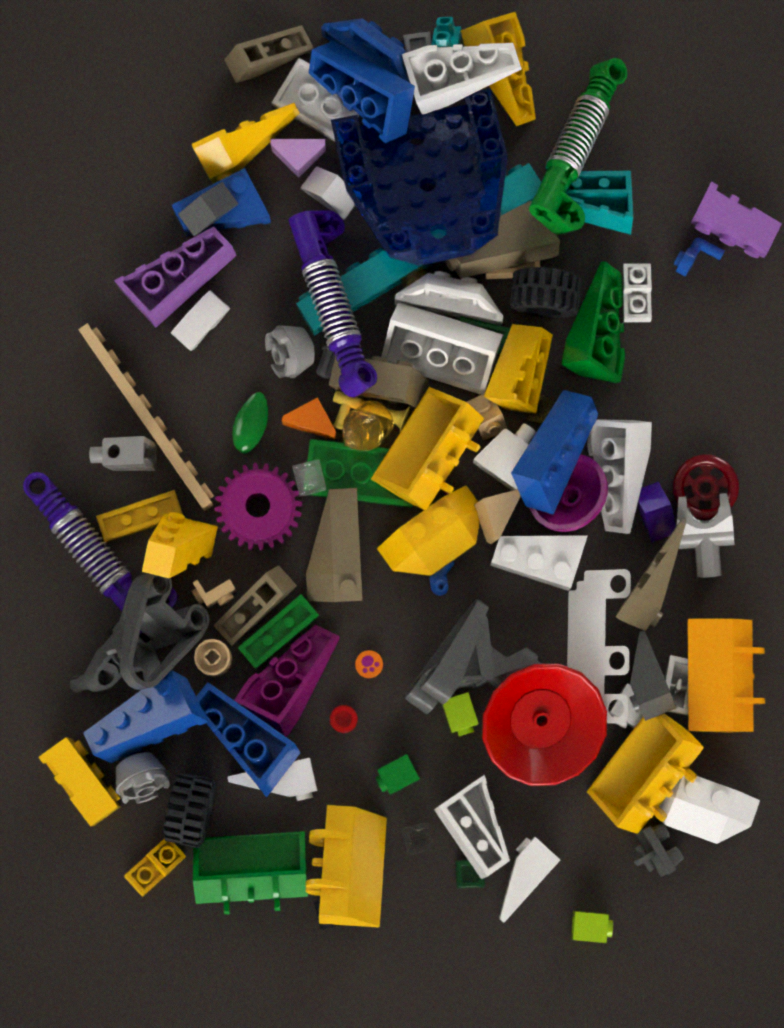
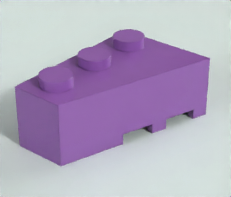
[691,181,782,258]

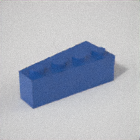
[309,41,415,143]
[511,390,598,514]
[196,682,301,797]

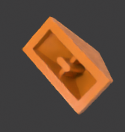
[282,397,337,440]

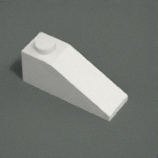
[228,758,318,801]
[499,837,560,923]

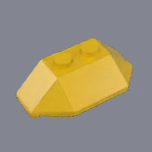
[377,485,480,576]

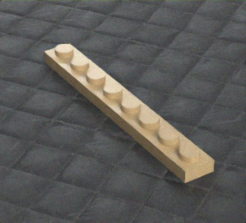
[78,323,214,512]

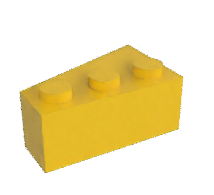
[484,324,553,414]
[38,737,121,826]

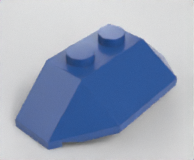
[321,18,410,83]

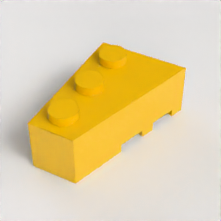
[142,512,218,578]

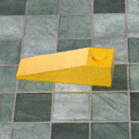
[460,12,536,126]

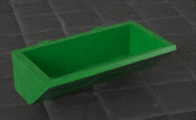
[193,831,308,914]

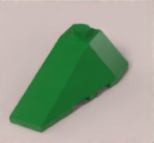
[562,261,625,383]

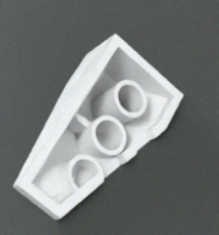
[402,43,521,115]

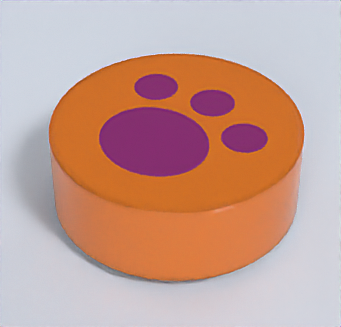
[355,650,383,679]

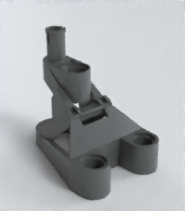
[70,573,209,693]
[404,599,542,715]

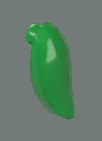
[232,392,268,454]

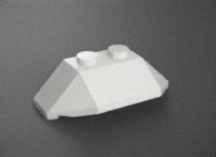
[395,271,503,326]
[659,776,760,844]

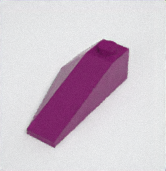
[234,625,340,737]

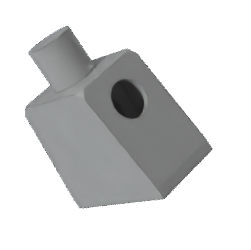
[89,436,157,471]

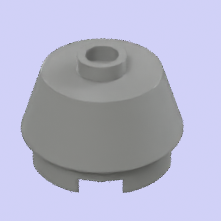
[265,325,314,378]
[116,752,170,804]

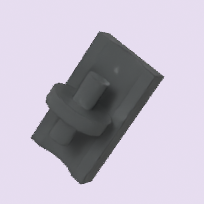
[633,824,684,877]

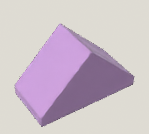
[271,139,326,177]

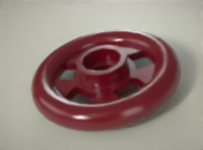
[673,454,739,520]

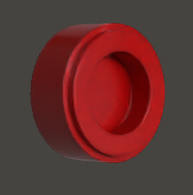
[330,705,358,733]

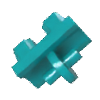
[431,17,462,47]

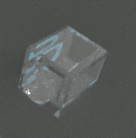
[292,459,326,497]

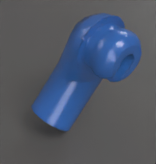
[429,561,455,596]

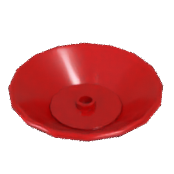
[482,663,607,786]

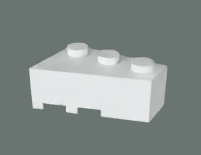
[490,535,588,591]
[434,775,510,879]

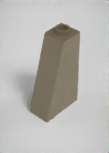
[445,201,560,278]

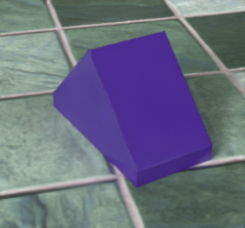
[637,482,676,543]

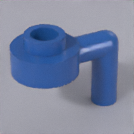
[674,238,725,277]

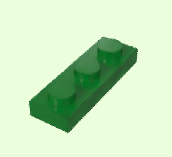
[238,594,319,669]

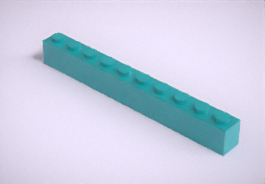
[296,163,541,336]

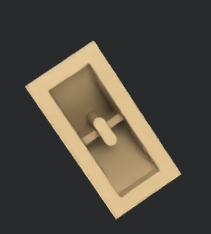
[474,489,521,544]

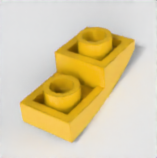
[124,839,186,897]

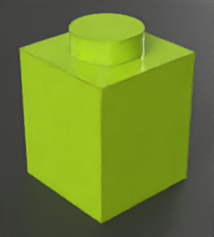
[442,692,479,737]
[571,911,613,943]

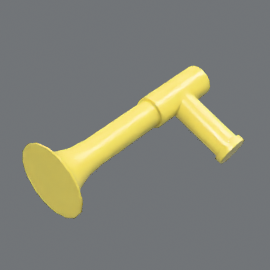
[333,390,410,432]

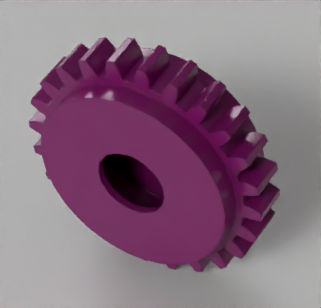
[214,463,302,551]

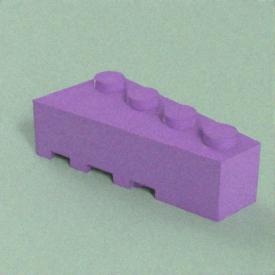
[114,227,237,328]

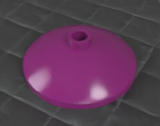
[530,454,608,532]

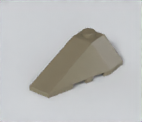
[306,488,363,602]
[616,518,687,631]

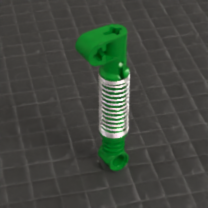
[529,58,627,235]

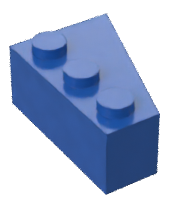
[172,168,271,236]

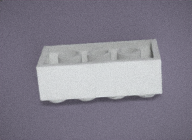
[381,302,503,395]

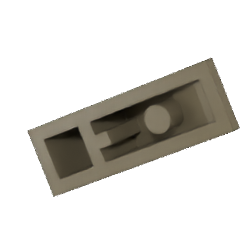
[225,25,314,83]
[213,565,297,646]

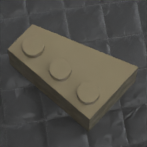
[329,356,429,410]

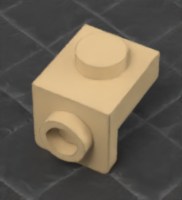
[467,393,507,440]
[192,579,237,608]

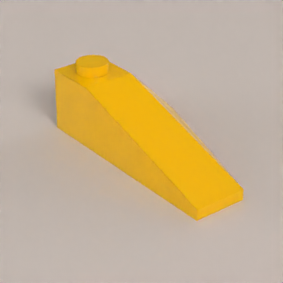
[191,103,300,184]

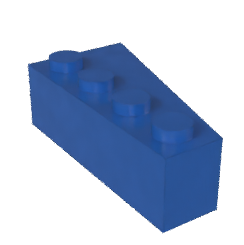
[83,670,208,763]

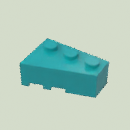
[559,171,633,235]

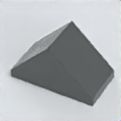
[178,182,239,237]

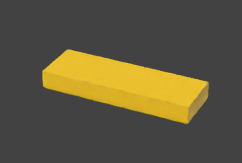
[96,490,183,543]

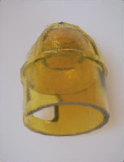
[342,401,394,451]

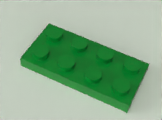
[303,439,413,508]

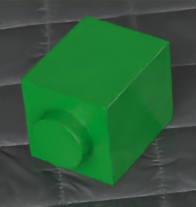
[375,754,420,795]

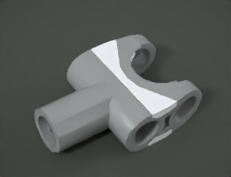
[677,493,735,578]

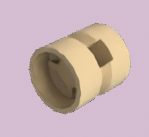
[194,639,233,677]

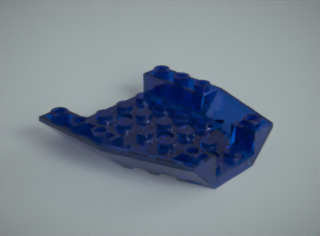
[331,88,508,265]

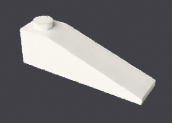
[587,419,652,534]

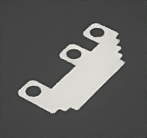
[567,569,631,723]

